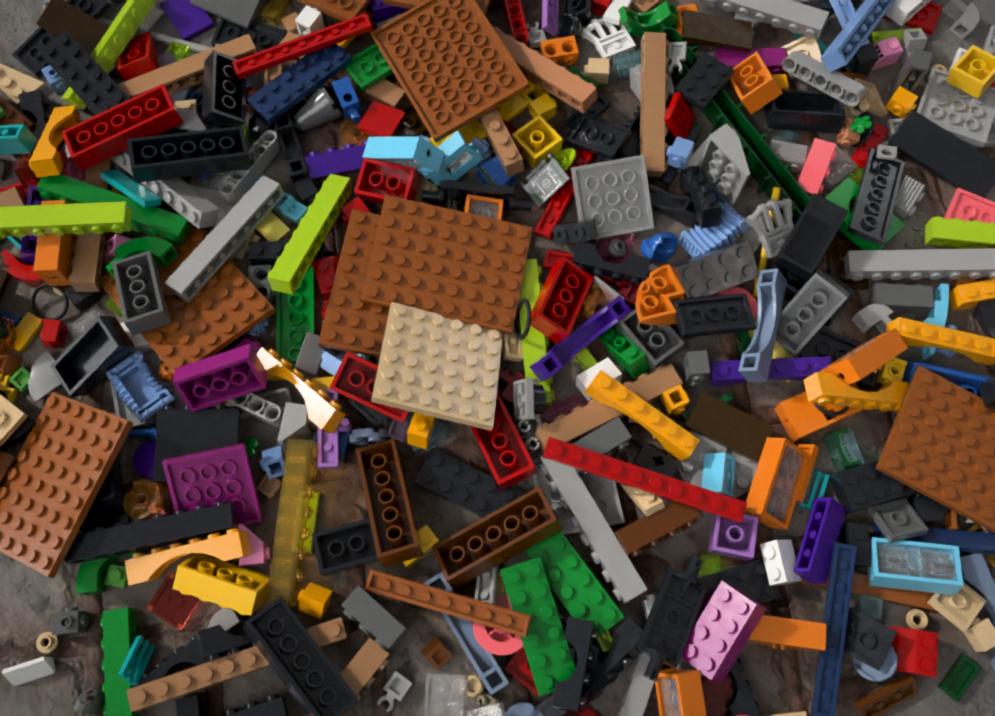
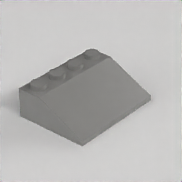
[698,123,750,208]

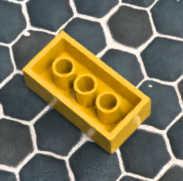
[173,553,273,616]

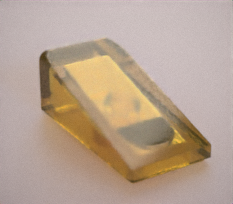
[260,0,291,26]

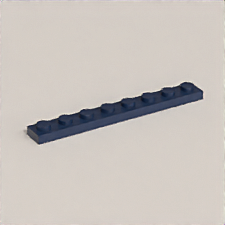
[811,542,857,716]

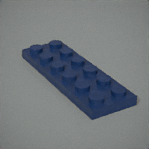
[247,44,353,124]

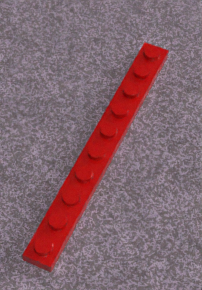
[542,437,747,523]

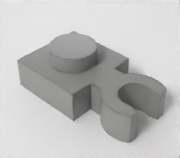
[526,22,546,49]
[667,42,687,74]
[377,671,413,712]

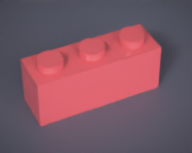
[798,138,838,197]

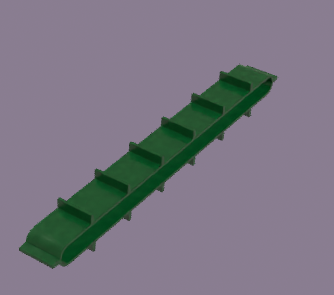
[658,23,813,225]

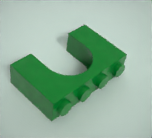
[825,177,906,250]

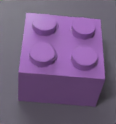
[707,514,759,561]

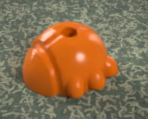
[158,363,174,382]

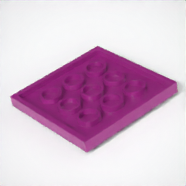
[162,443,264,525]

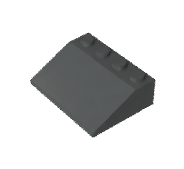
[189,0,272,29]

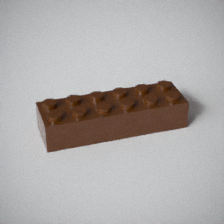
[356,438,424,567]
[432,486,563,589]

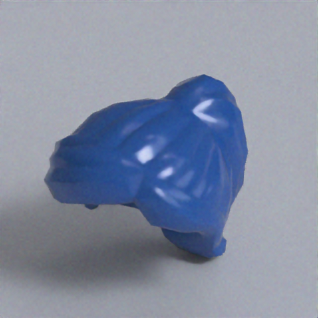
[640,232,679,264]

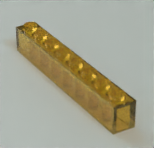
[266,438,318,607]

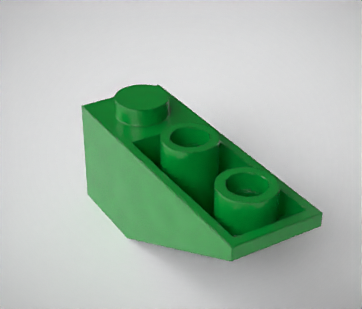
[597,326,649,379]

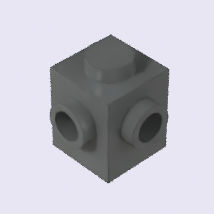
[52,607,89,636]

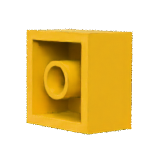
[946,45,995,99]
[512,115,563,168]

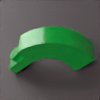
[618,1,681,36]
[105,237,179,279]
[76,550,145,595]

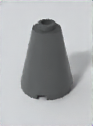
[293,85,343,132]

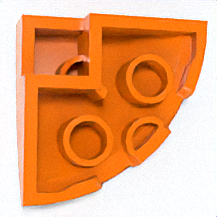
[635,264,686,326]

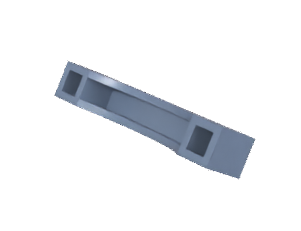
[738,268,787,383]
[960,553,995,672]
[424,572,509,695]

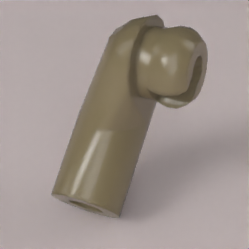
[477,693,502,716]

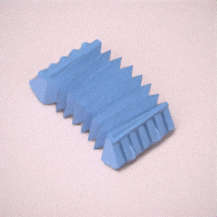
[678,202,751,257]
[106,350,175,423]

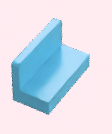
[701,453,736,497]

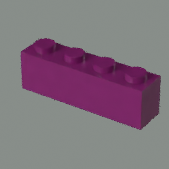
[713,47,786,74]

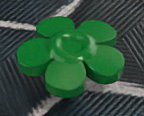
[850,116,872,134]
[244,436,259,457]

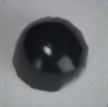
[558,13,582,40]
[248,113,275,139]

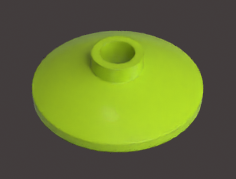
[548,148,576,172]

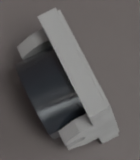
[513,378,546,421]

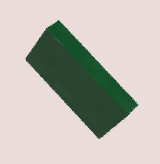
[937,654,982,702]

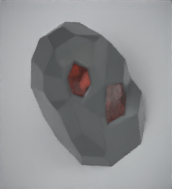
[74,688,105,715]

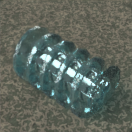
[612,49,641,77]

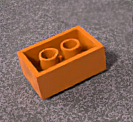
[730,51,783,114]

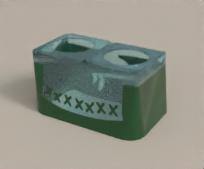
[824,428,865,472]

